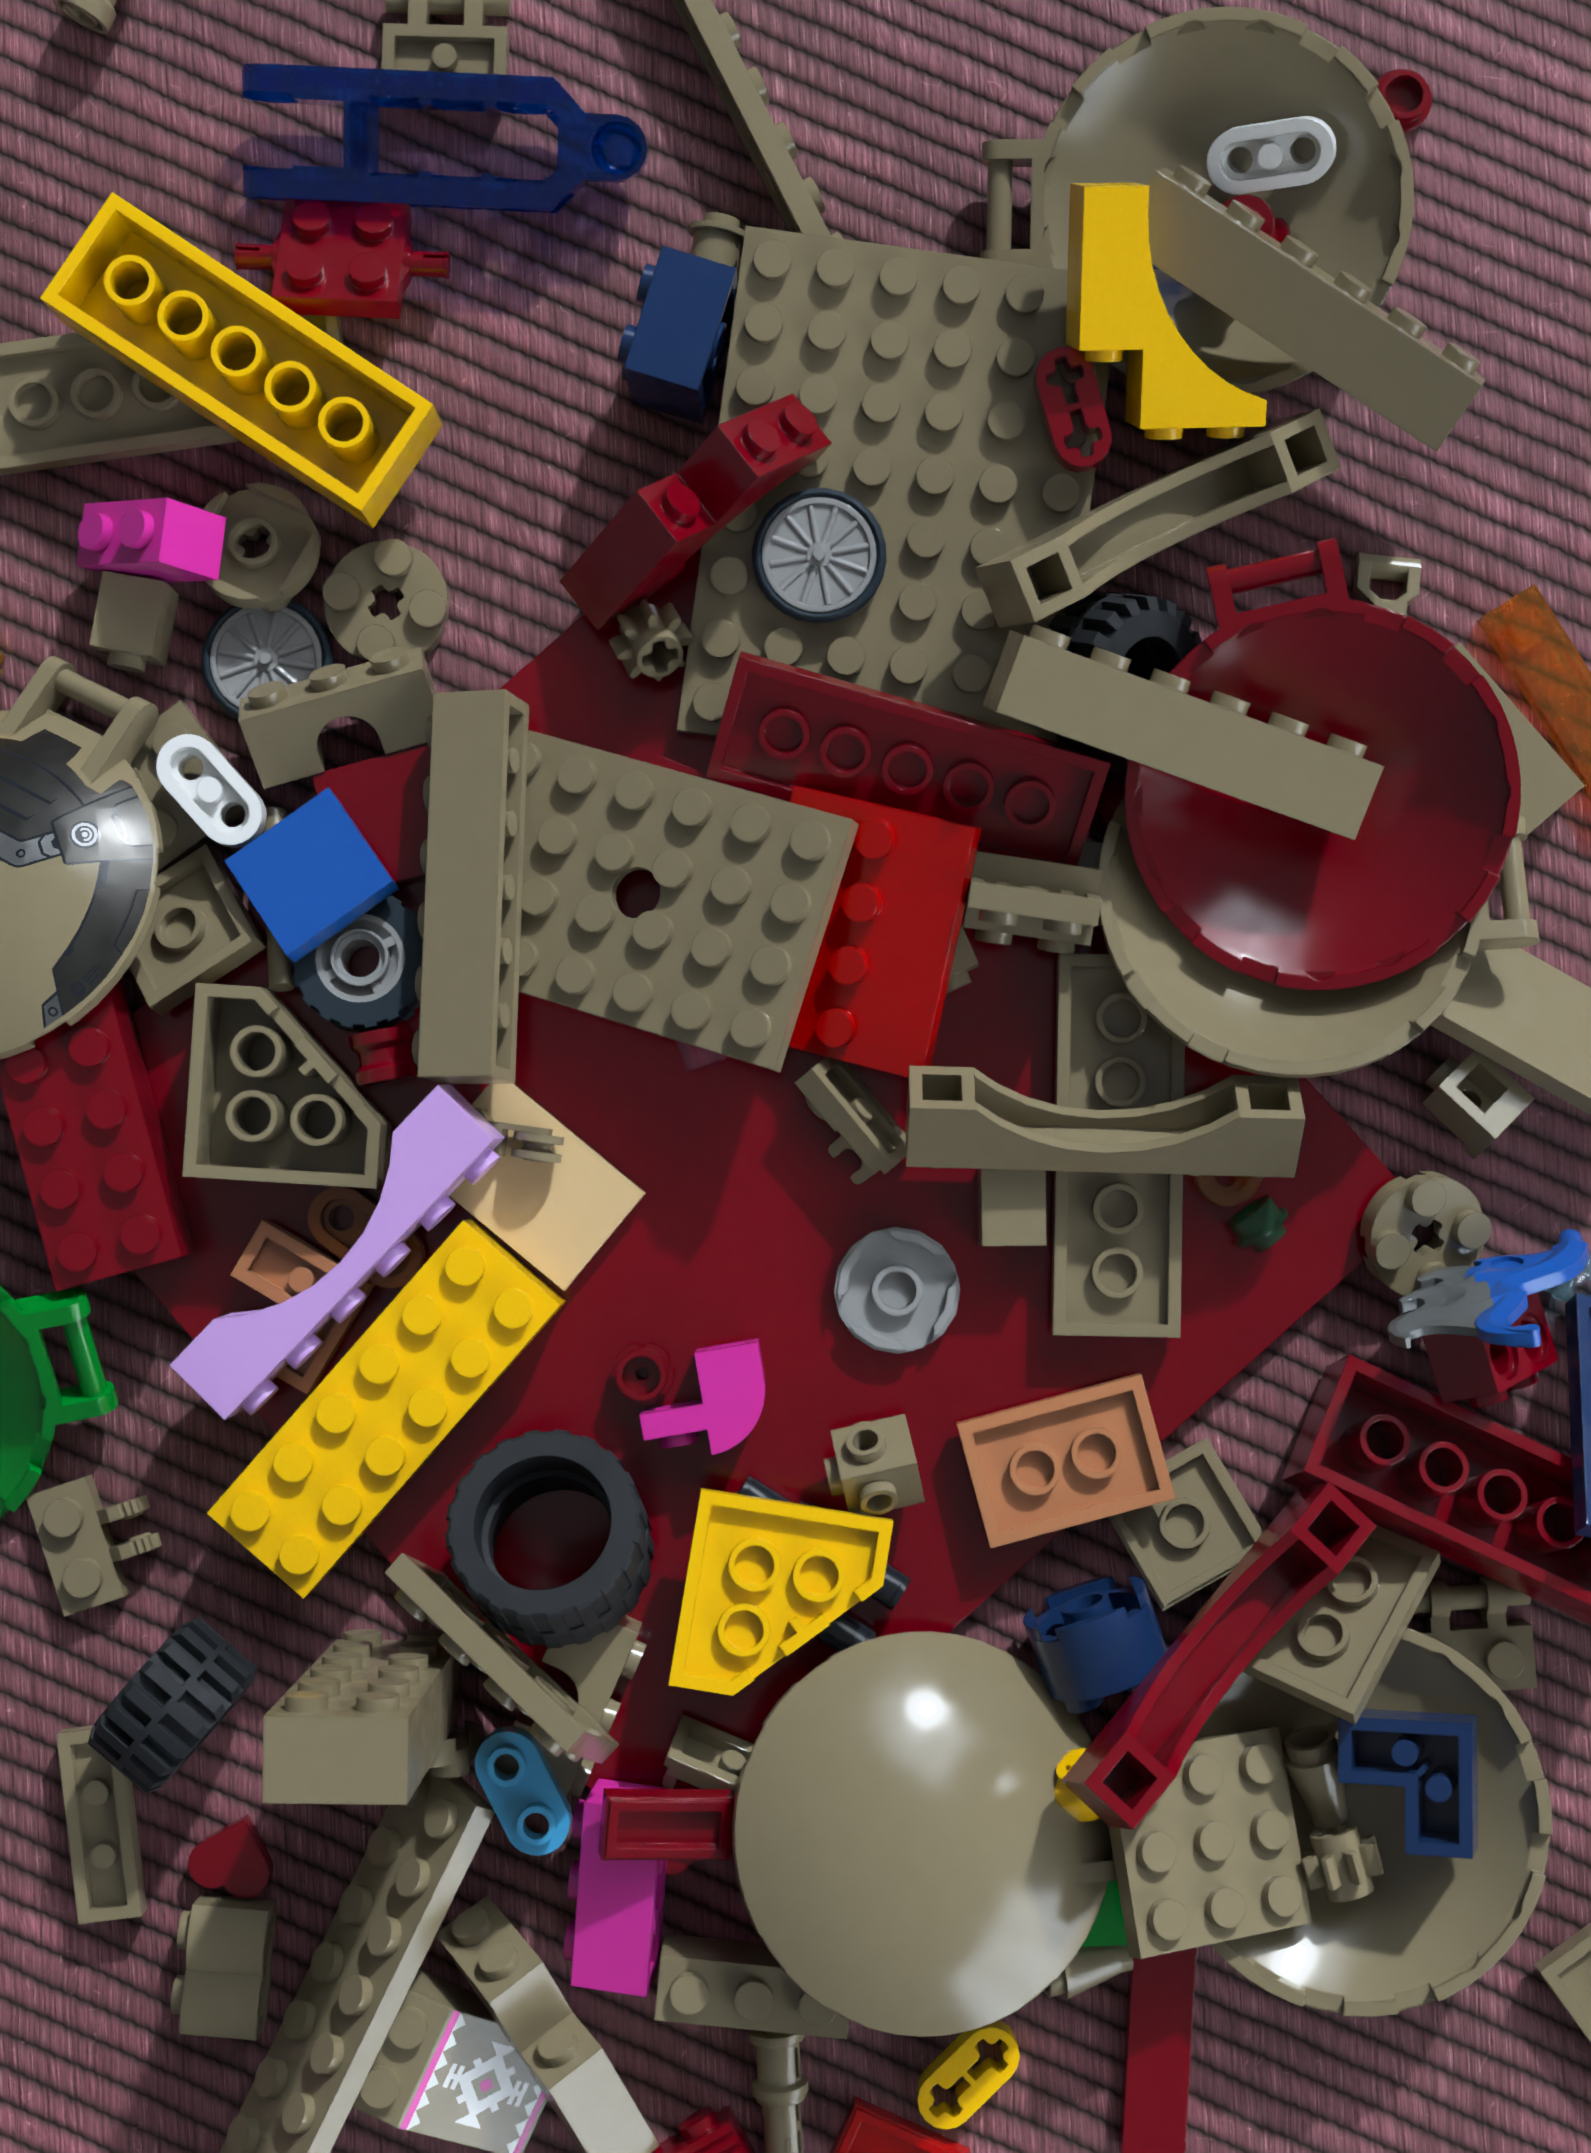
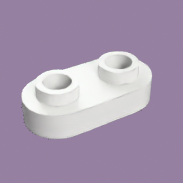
[1207,116,1337,195]
[156,734,267,848]

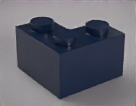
[1338,1709,1478,1859]

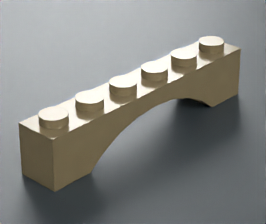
[975,408,1341,628]
[905,1066,1306,1178]

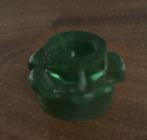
[1228,1195,1288,1252]

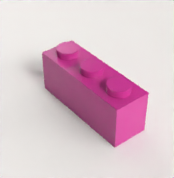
[563,1778,668,1997]

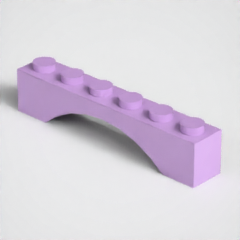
[169,1084,505,1420]

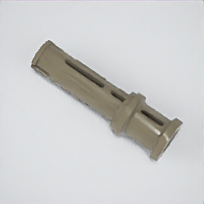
[748,2030,809,2153]

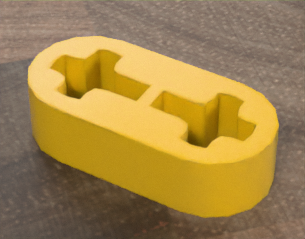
[916,2020,1020,2130]

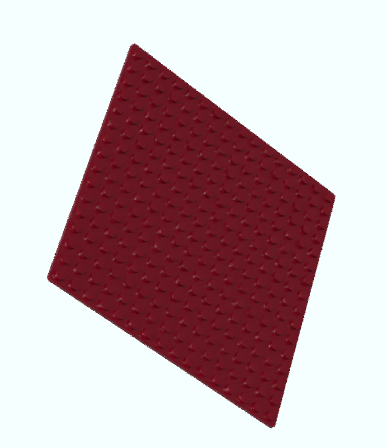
[10,547,1395,1876]

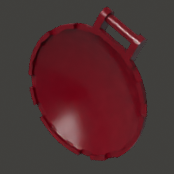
[1125,538,1521,990]

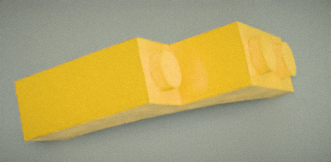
[1066,182,1267,440]

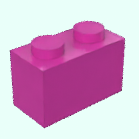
[76,498,226,583]

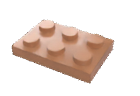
[956,1373,1176,1549]

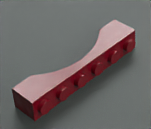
[1061,1482,1377,1830]

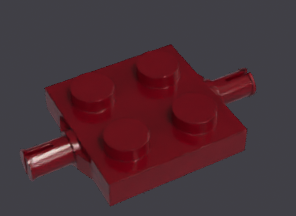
[234,199,451,319]

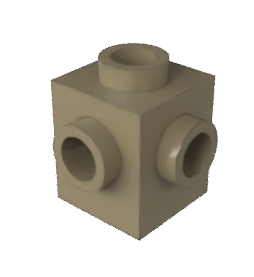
[824,1414,925,1515]

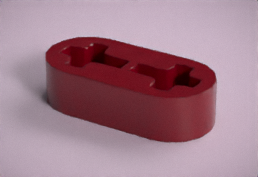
[1034,347,1112,473]

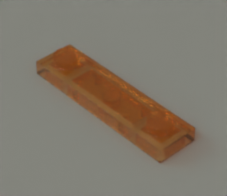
[1477,584,1591,800]

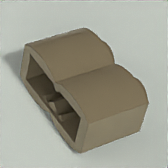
[171,1894,277,2041]

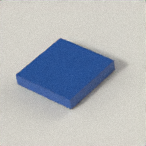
[225,787,399,963]

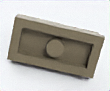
[795,1057,906,1184]
[662,1714,754,1795]

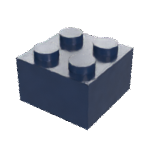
[617,245,738,425]

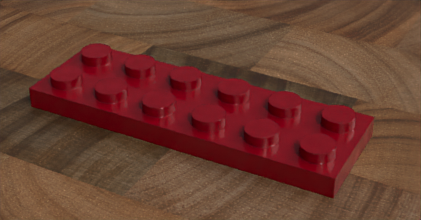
[705,651,1111,866]

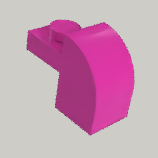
[639,1338,766,1455]

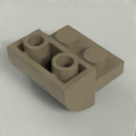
[963,851,1103,954]

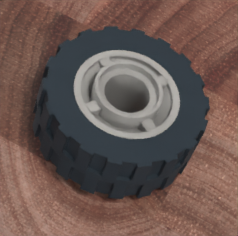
[290,895,423,1033]

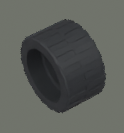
[445,1429,654,1648]

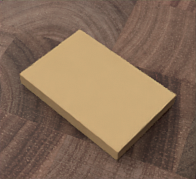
[450,1084,646,1291]

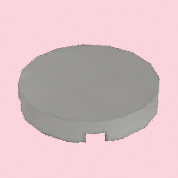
[834,1226,961,1354]

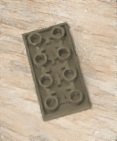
[1431,948,1591,1115]

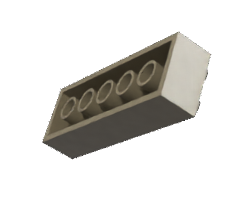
[262,1629,461,1805]

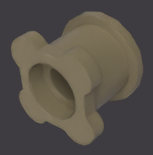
[688,212,745,285]

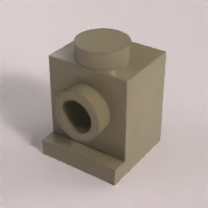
[1422,1050,1535,1160]

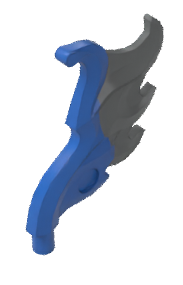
[1388,1229,1589,1349]

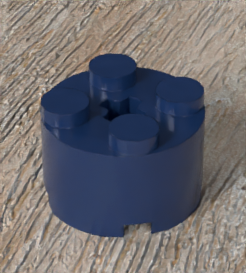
[1023,1576,1167,1714]

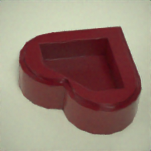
[188,1814,273,1899]

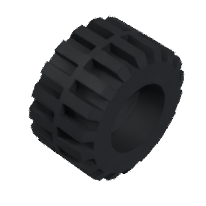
[1049,591,1202,755]
[88,1617,257,1794]

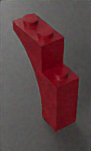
[559,393,832,631]

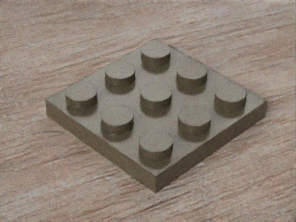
[1108,1726,1312,1959]

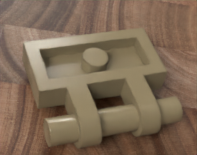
[381,0,512,97]
[1413,1576,1537,1691]

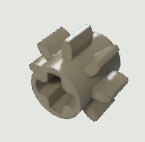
[609,599,693,681]
[1301,1822,1384,1902]

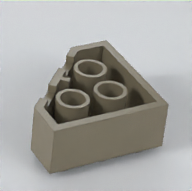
[182,983,392,1189]

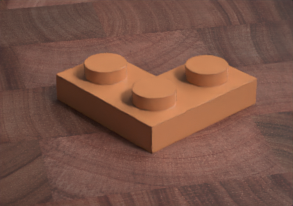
[230,1219,375,1395]

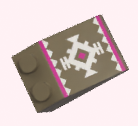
[352,1967,548,2153]

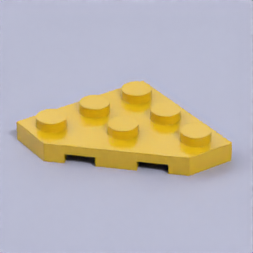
[669,1488,894,1696]

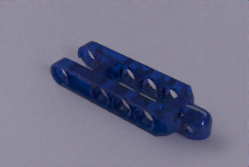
[242,63,650,214]

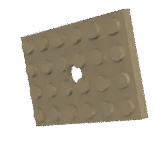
[519,730,859,1073]

